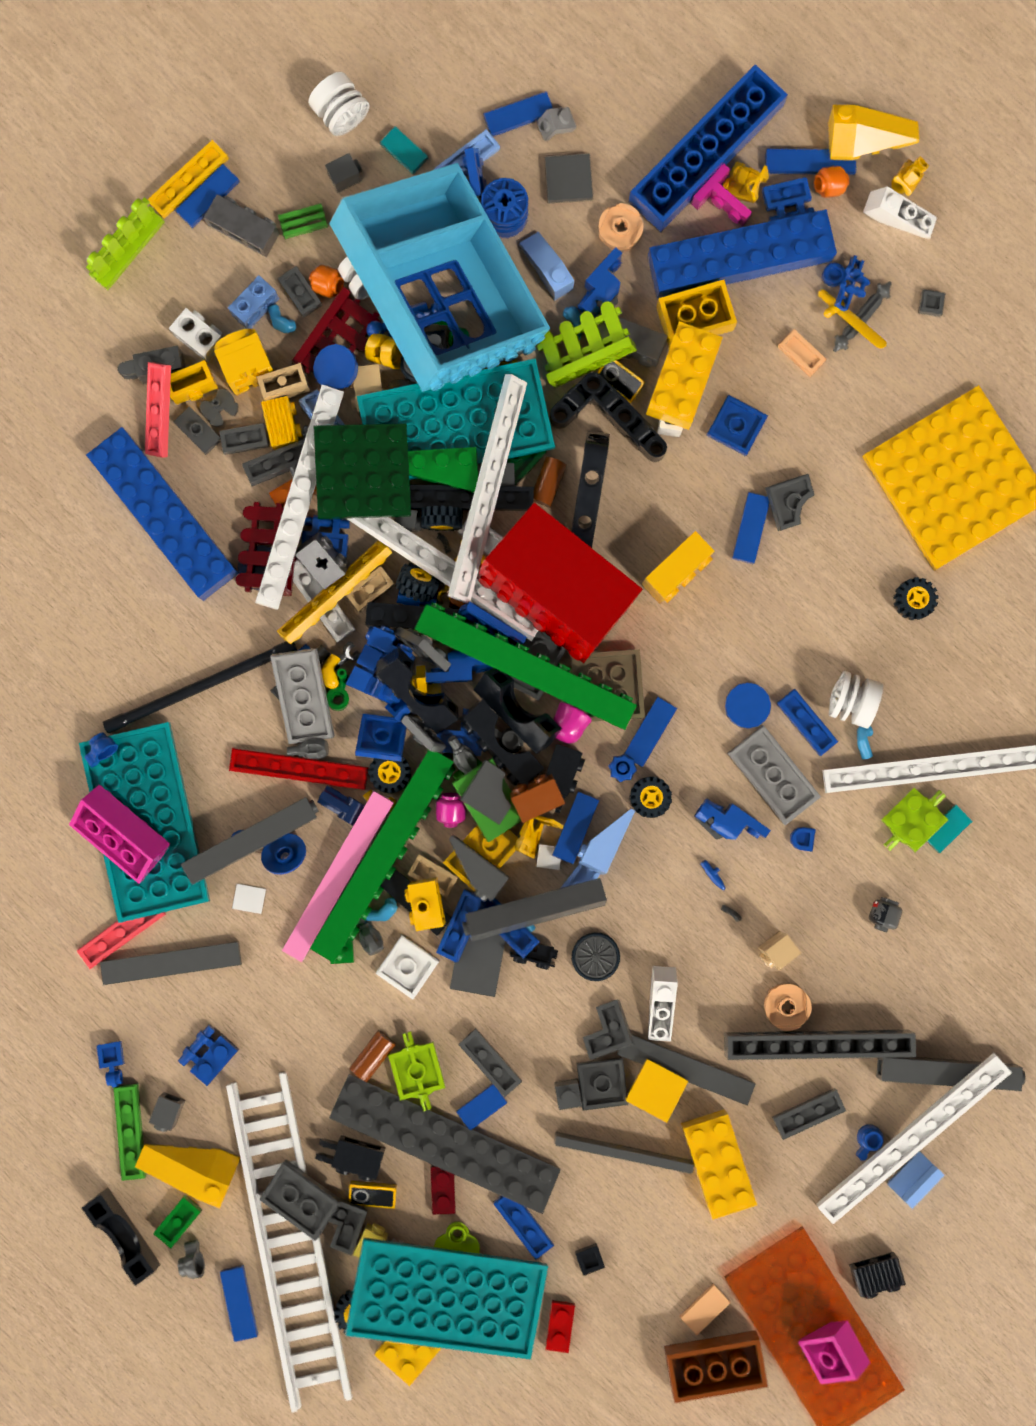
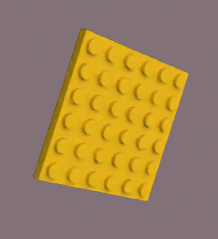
[862,385,1036,571]

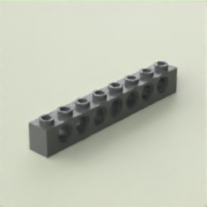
[724,1029,916,1060]

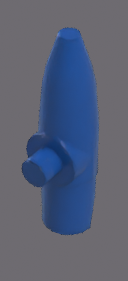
[700,860,726,891]

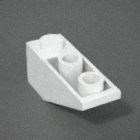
[863,186,937,239]
[648,966,678,1041]

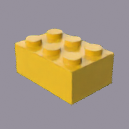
[656,280,737,348]
[642,531,714,604]

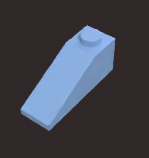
[519,232,574,301]
[577,809,635,875]

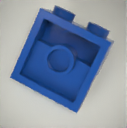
[365,625,416,662]

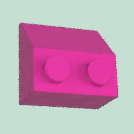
[798,1320,870,1384]

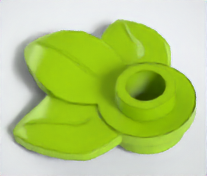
[434,1221,480,1254]

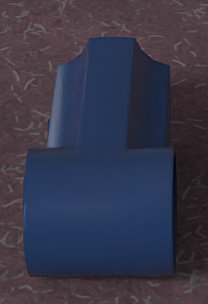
[317,786,365,826]

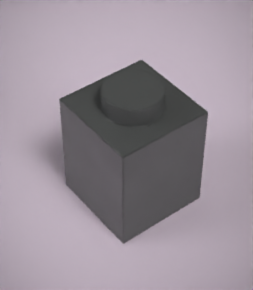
[325,153,362,193]
[554,1078,582,1110]
[149,1092,185,1132]

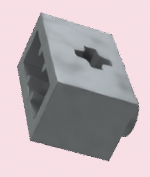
[295,531,348,589]

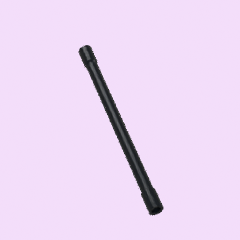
[103,641,298,734]

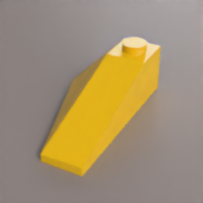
[828,105,919,160]
[135,1144,240,1208]

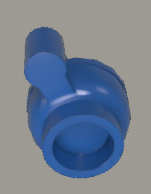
[84,733,118,767]
[856,1124,884,1161]

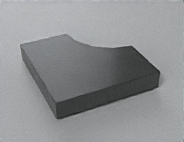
[765,474,815,531]
[460,760,512,825]

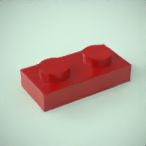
[545,1300,575,1353]

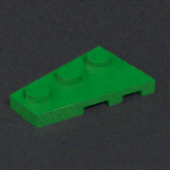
[408,447,478,493]

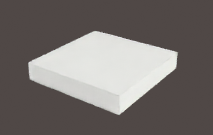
[375,935,440,999]

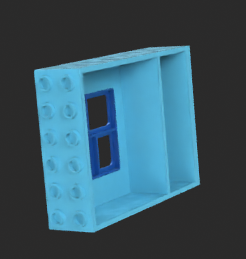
[329,163,550,392]

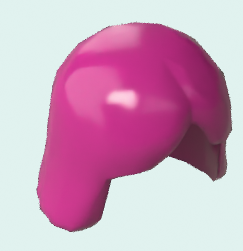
[553,702,592,744]

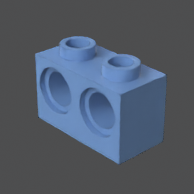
[228,275,279,329]

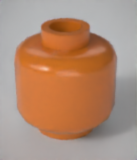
[814,166,849,198]
[309,265,344,298]

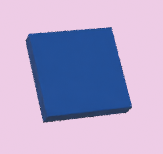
[706,395,768,456]
[355,714,407,761]

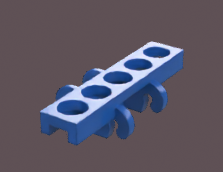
[834,255,870,312]

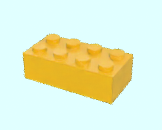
[646,321,723,430]
[681,1109,757,1220]

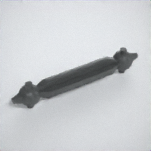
[833,281,892,352]

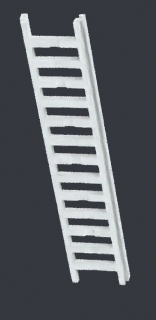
[226,1072,352,1413]

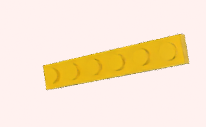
[277,541,392,644]

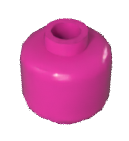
[436,792,466,828]

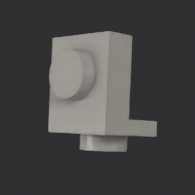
[537,107,577,141]

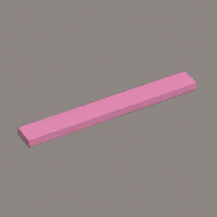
[282,791,394,962]

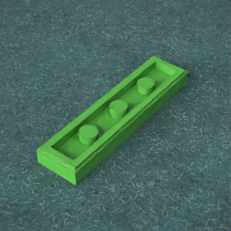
[114,1083,147,1181]

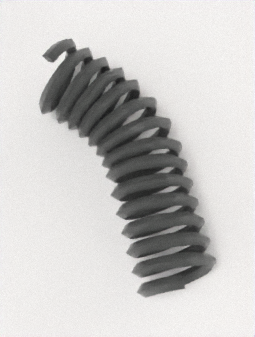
[437,532,451,554]
[721,905,742,922]

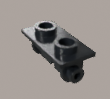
[509,943,558,970]

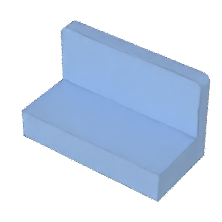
[887,1151,945,1209]

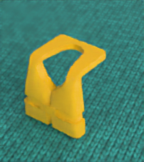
[723,161,769,203]
[515,816,563,859]

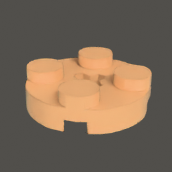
[598,203,644,251]
[764,983,812,1031]

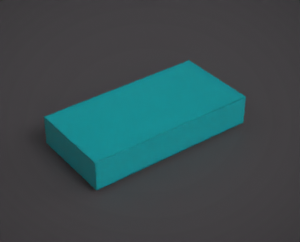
[380,126,428,175]
[927,805,973,853]

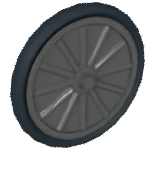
[572,932,620,982]

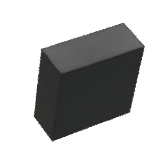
[575,1243,605,1276]

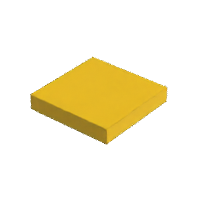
[625,1058,689,1123]

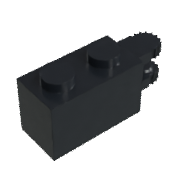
[546,744,585,813]
[315,1135,386,1181]

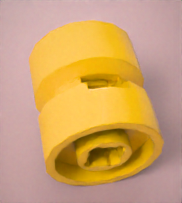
[365,334,402,370]

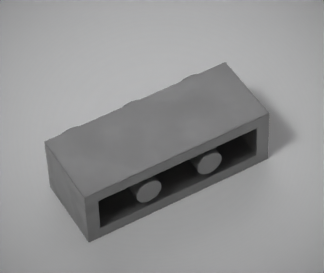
[204,194,279,257]
[598,317,667,367]

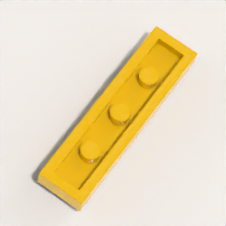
[147,140,229,219]

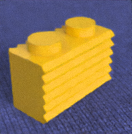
[261,396,303,450]

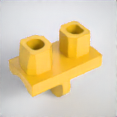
[891,156,929,196]

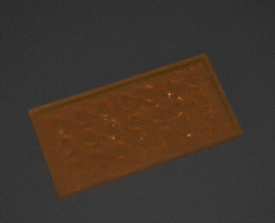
[724,1226,905,1426]

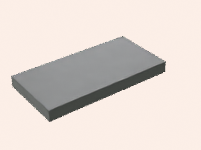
[270,648,335,744]
[727,725,821,825]

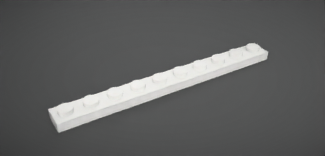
[447,374,527,603]
[255,385,344,610]
[348,517,539,641]
[822,745,1036,793]
[816,1053,1012,1224]

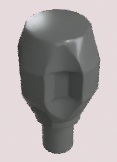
[448,736,478,774]
[287,739,329,759]
[358,919,384,956]

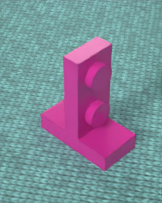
[691,164,752,227]

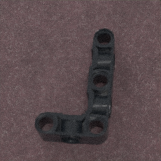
[550,372,667,462]
[571,431,610,548]

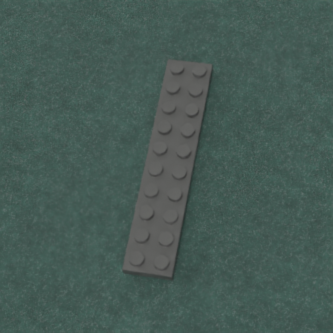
[329,1074,561,1214]

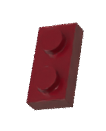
[431,1165,456,1215]

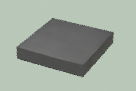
[545,154,593,203]
[577,1057,629,1111]

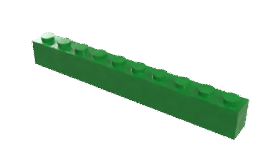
[414,603,637,730]
[310,750,455,963]

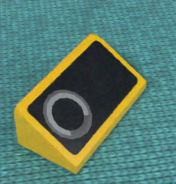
[598,360,645,404]
[349,1180,397,1209]

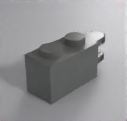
[117,346,186,384]

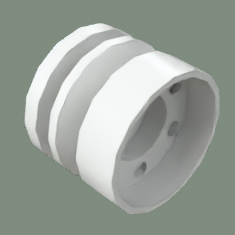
[308,72,370,136]
[828,671,883,728]

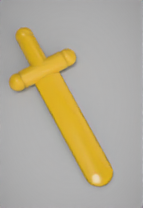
[818,289,887,349]

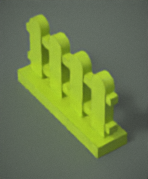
[86,197,165,290]
[537,301,637,388]

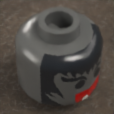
[869,897,903,933]

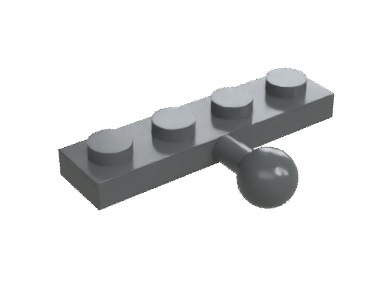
[242,439,305,487]

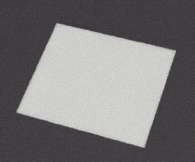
[232,884,266,914]

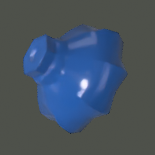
[608,754,637,783]

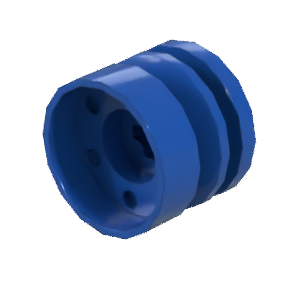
[481,178,529,238]

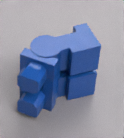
[346,644,401,705]

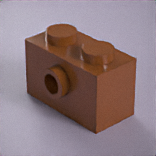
[510,774,565,823]

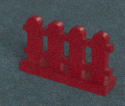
[292,286,382,375]
[235,501,296,597]

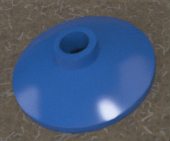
[261,834,306,875]

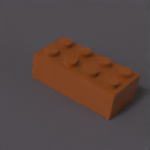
[664,1330,768,1403]

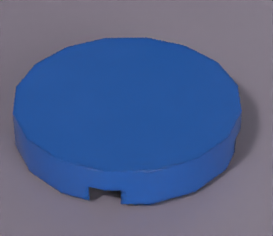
[313,344,358,390]
[725,683,771,728]

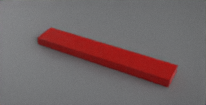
[229,748,369,790]

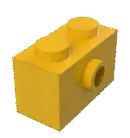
[170,360,218,405]
[405,877,446,931]

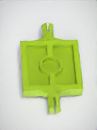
[881,788,949,853]
[388,1031,446,1111]

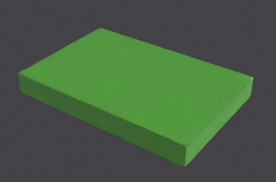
[452,758,521,842]

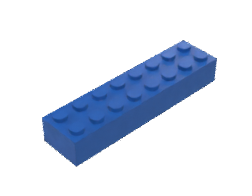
[628,64,788,232]
[647,209,837,300]
[86,427,239,601]

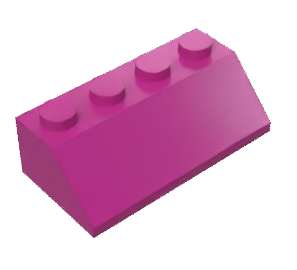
[69,784,170,884]

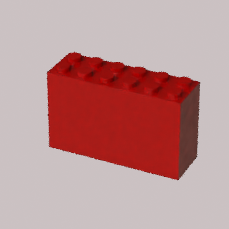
[477,502,643,664]

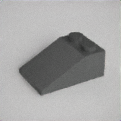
[449,835,509,901]

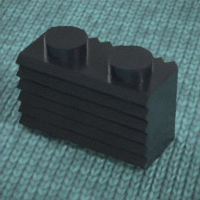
[849,1252,906,1299]

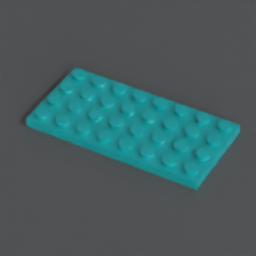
[357,358,555,480]
[79,722,210,923]
[345,1238,548,1360]

